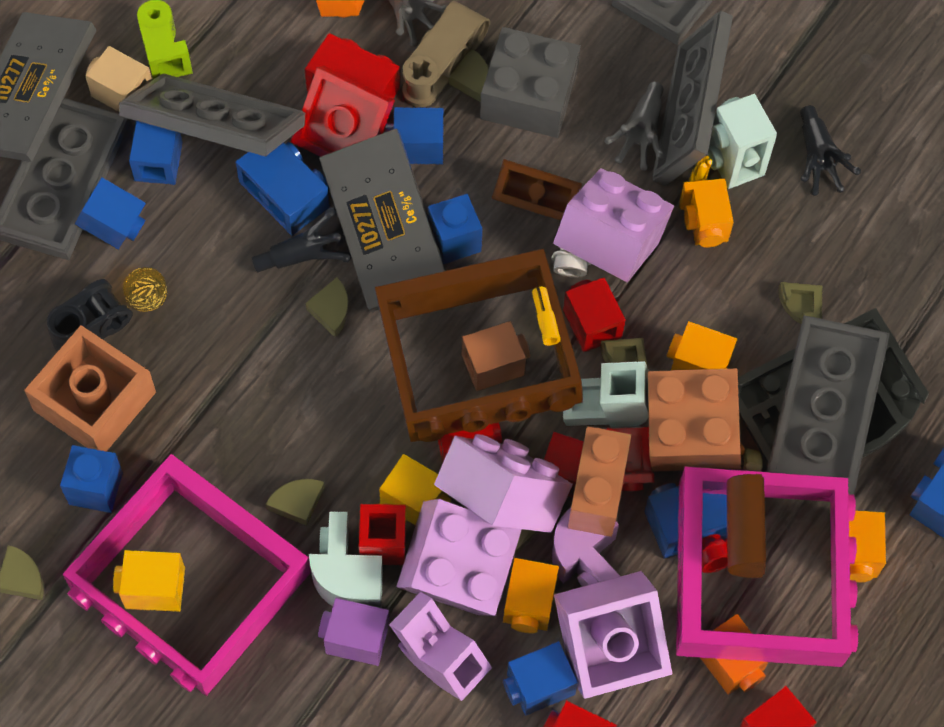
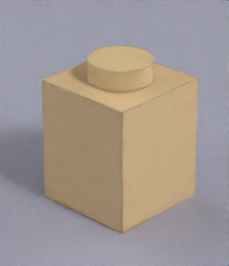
[85,46,152,112]

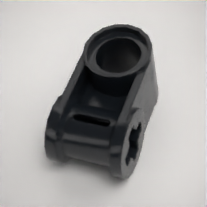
[47,279,133,352]

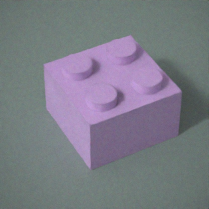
[553,168,674,282]
[434,434,573,533]
[396,499,522,616]
[554,571,672,699]

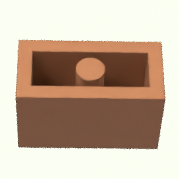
[568,426,631,537]

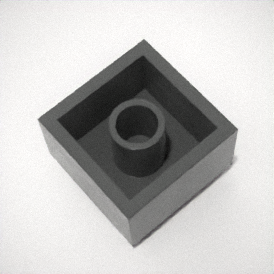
[480,27,581,138]

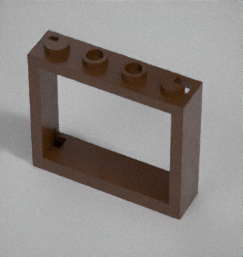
[375,249,583,442]

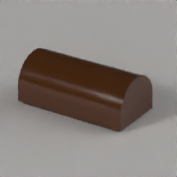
[492,159,584,221]
[726,474,766,578]

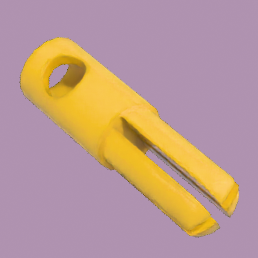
[688,155,712,182]
[532,286,560,346]

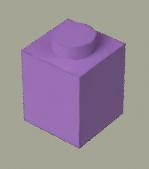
[318,598,390,666]

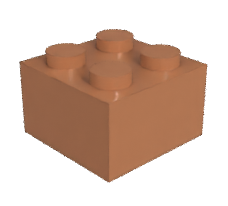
[24,325,156,451]
[648,368,741,472]

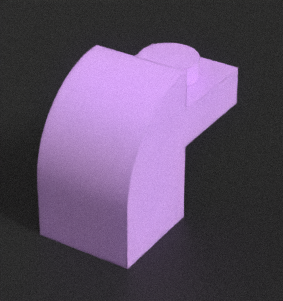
[552,508,620,587]
[389,592,492,701]

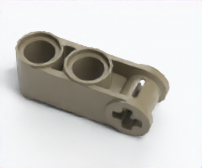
[402,1,490,107]

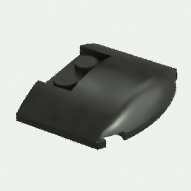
[738,308,929,464]

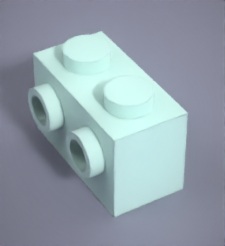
[708,94,777,189]

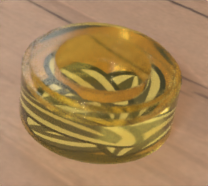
[123,267,167,312]

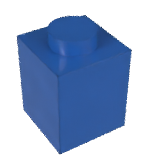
[386,107,443,164]
[129,121,183,185]
[75,177,146,250]
[428,194,482,264]
[60,445,123,513]
[503,641,578,716]

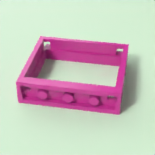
[63,454,311,696]
[676,467,858,667]

